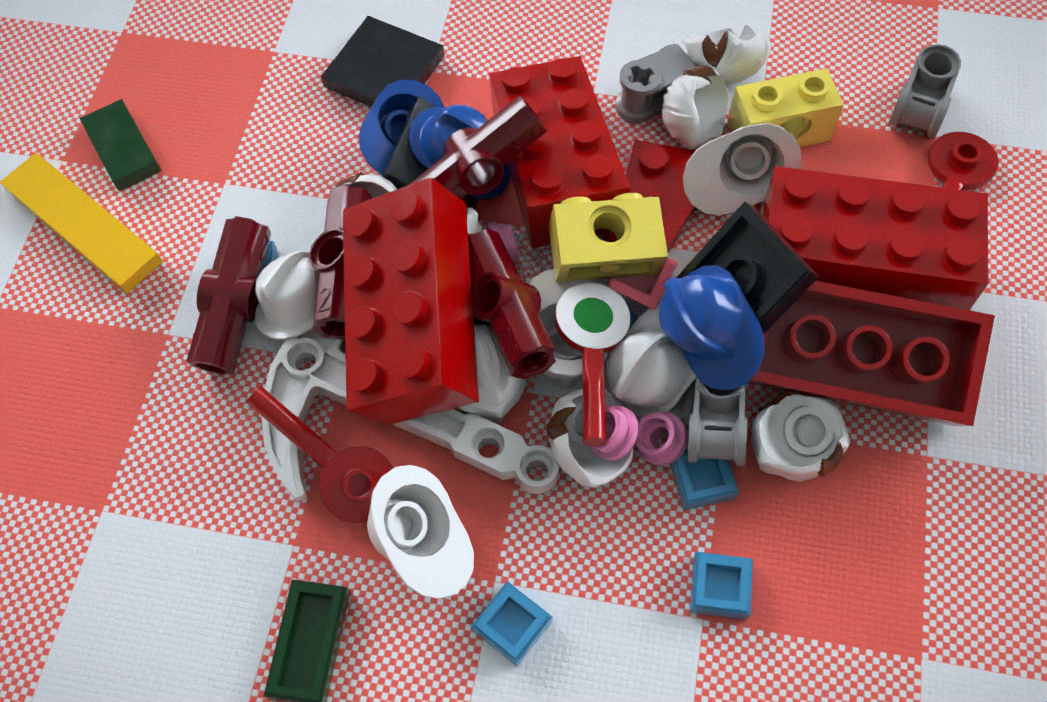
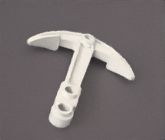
[261,329,559,502]

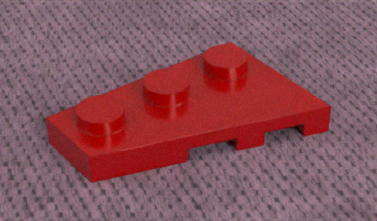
[609,140,698,253]

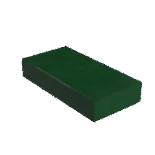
[79,99,162,191]
[264,579,350,702]

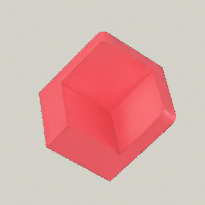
[605,258,678,310]

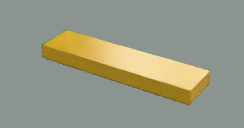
[0,152,163,294]

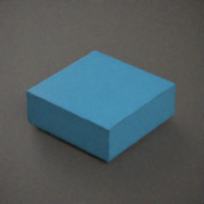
[670,450,739,511]
[690,552,753,620]
[471,581,553,667]

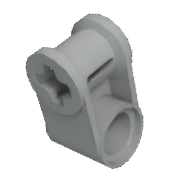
[615,44,697,123]
[888,44,961,139]
[688,376,747,467]

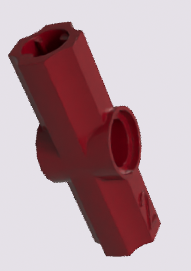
[409,95,548,199]
[309,184,372,340]
[186,216,271,375]
[468,228,556,379]

